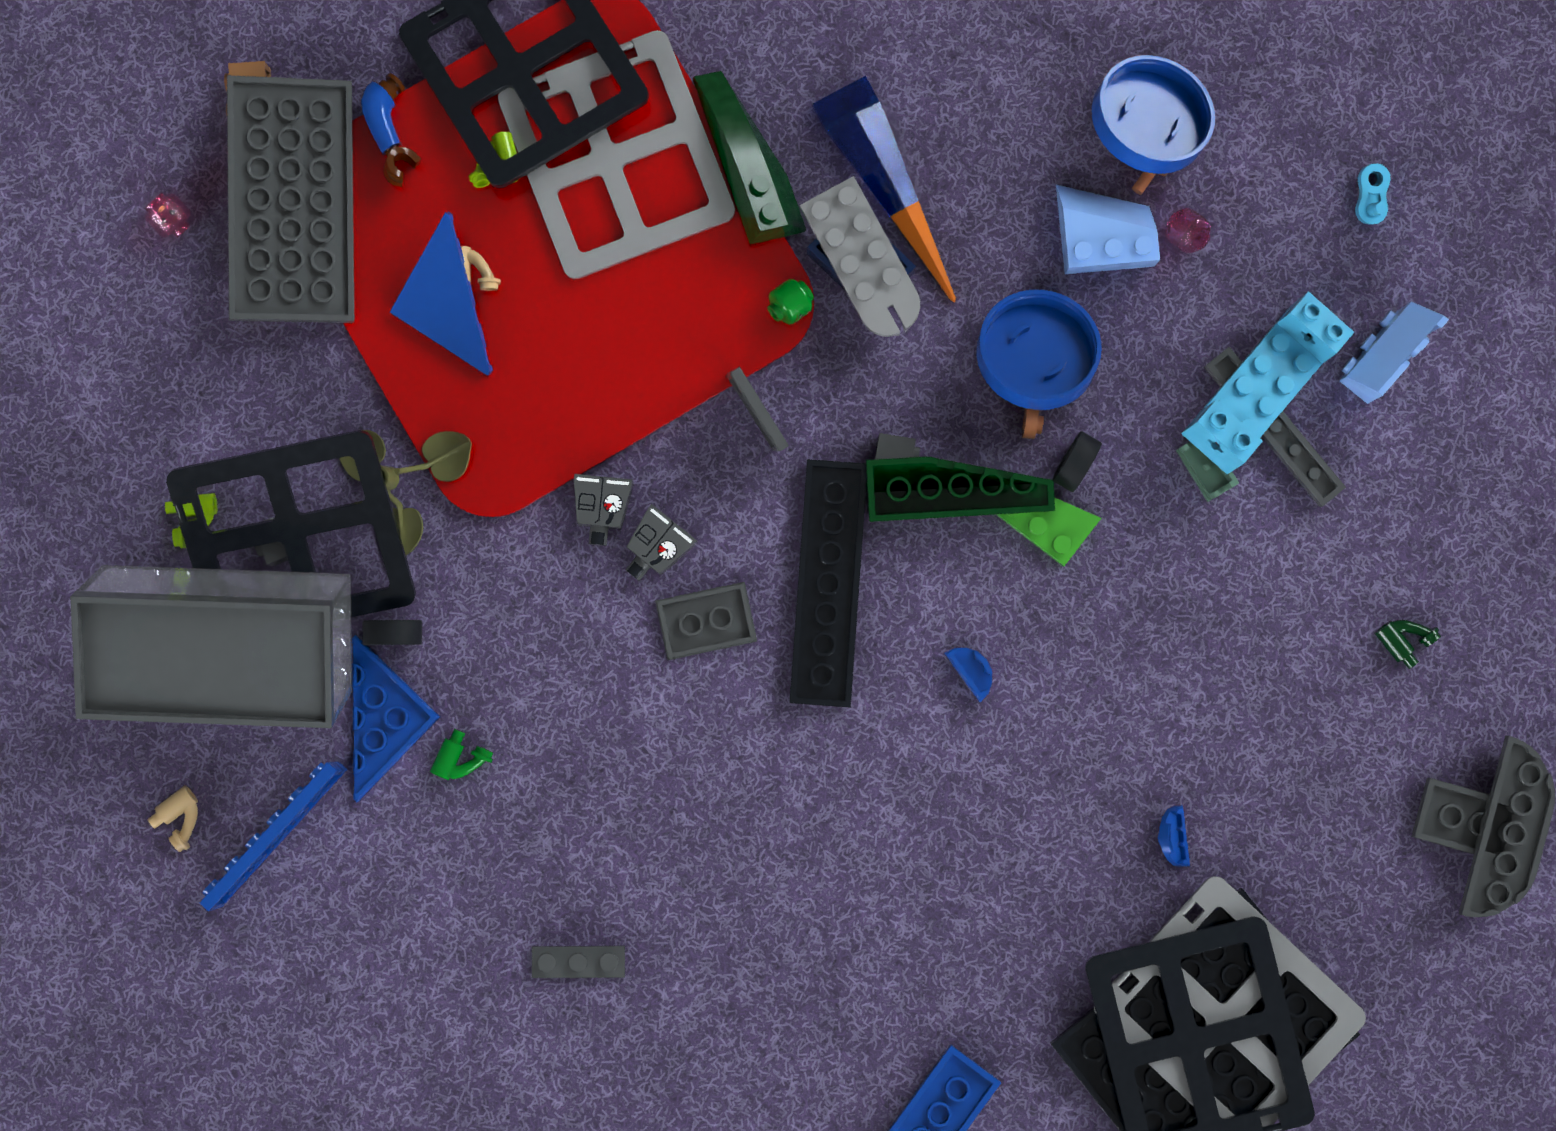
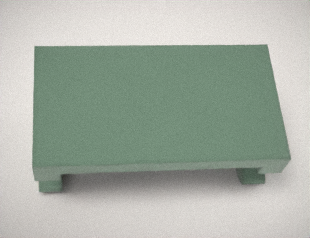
[1176,442,1239,502]

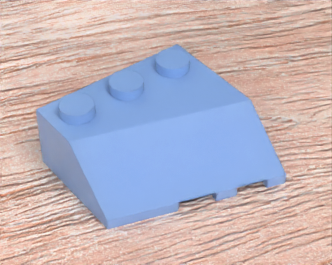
[1056,184,1160,274]
[1340,301,1449,404]

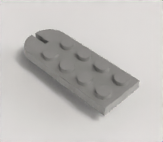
[800,176,920,337]

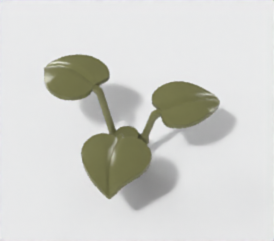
[339,430,472,556]

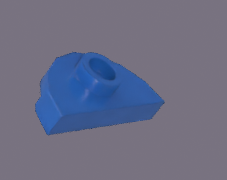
[944,648,992,703]
[1158,805,1190,867]

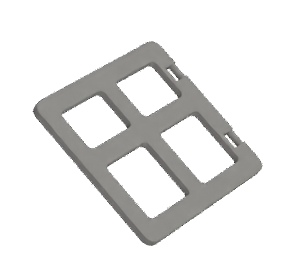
[498,30,735,279]
[1094,876,1366,1127]

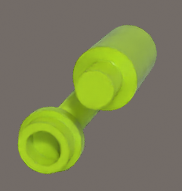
[469,132,518,188]
[165,493,218,549]

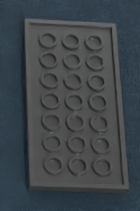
[227,75,355,323]

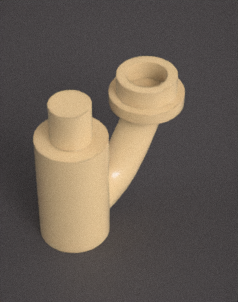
[461,246,501,291]
[148,785,198,852]

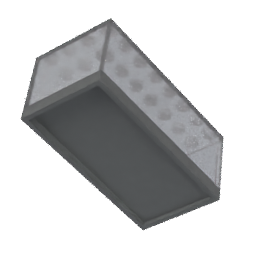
[70,565,352,728]

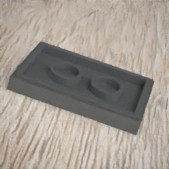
[727,367,789,452]
[655,582,757,661]

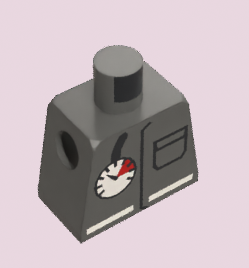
[574,474,634,546]
[625,504,698,581]

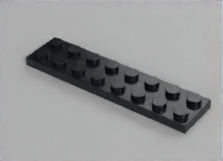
[789,459,867,708]

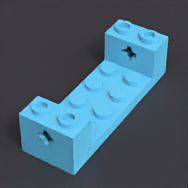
[1181,291,1354,474]

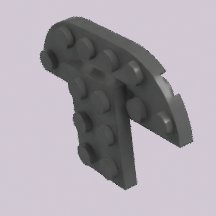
[1411,735,1555,917]

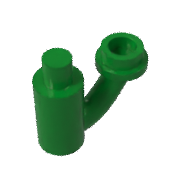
[429,728,493,780]

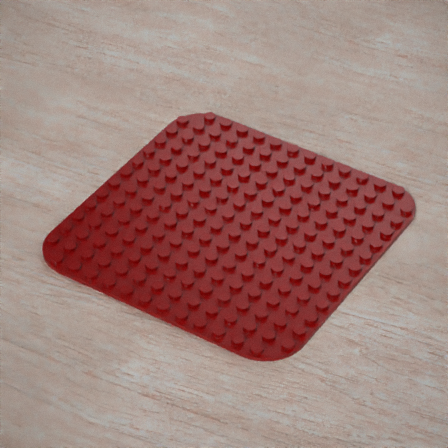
[343,0,814,517]

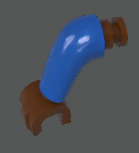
[361,73,421,187]

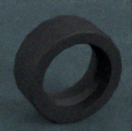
[1052,431,1102,492]
[363,620,422,645]

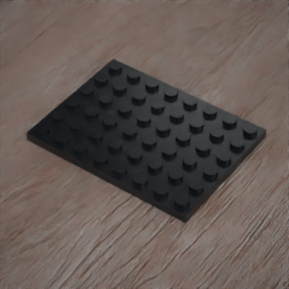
[1050,888,1360,1131]

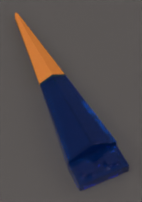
[812,76,956,302]

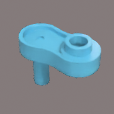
[1355,163,1391,225]

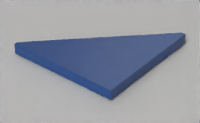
[390,211,493,376]
[352,635,441,802]

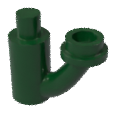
[1374,620,1441,669]

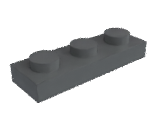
[532,945,625,978]

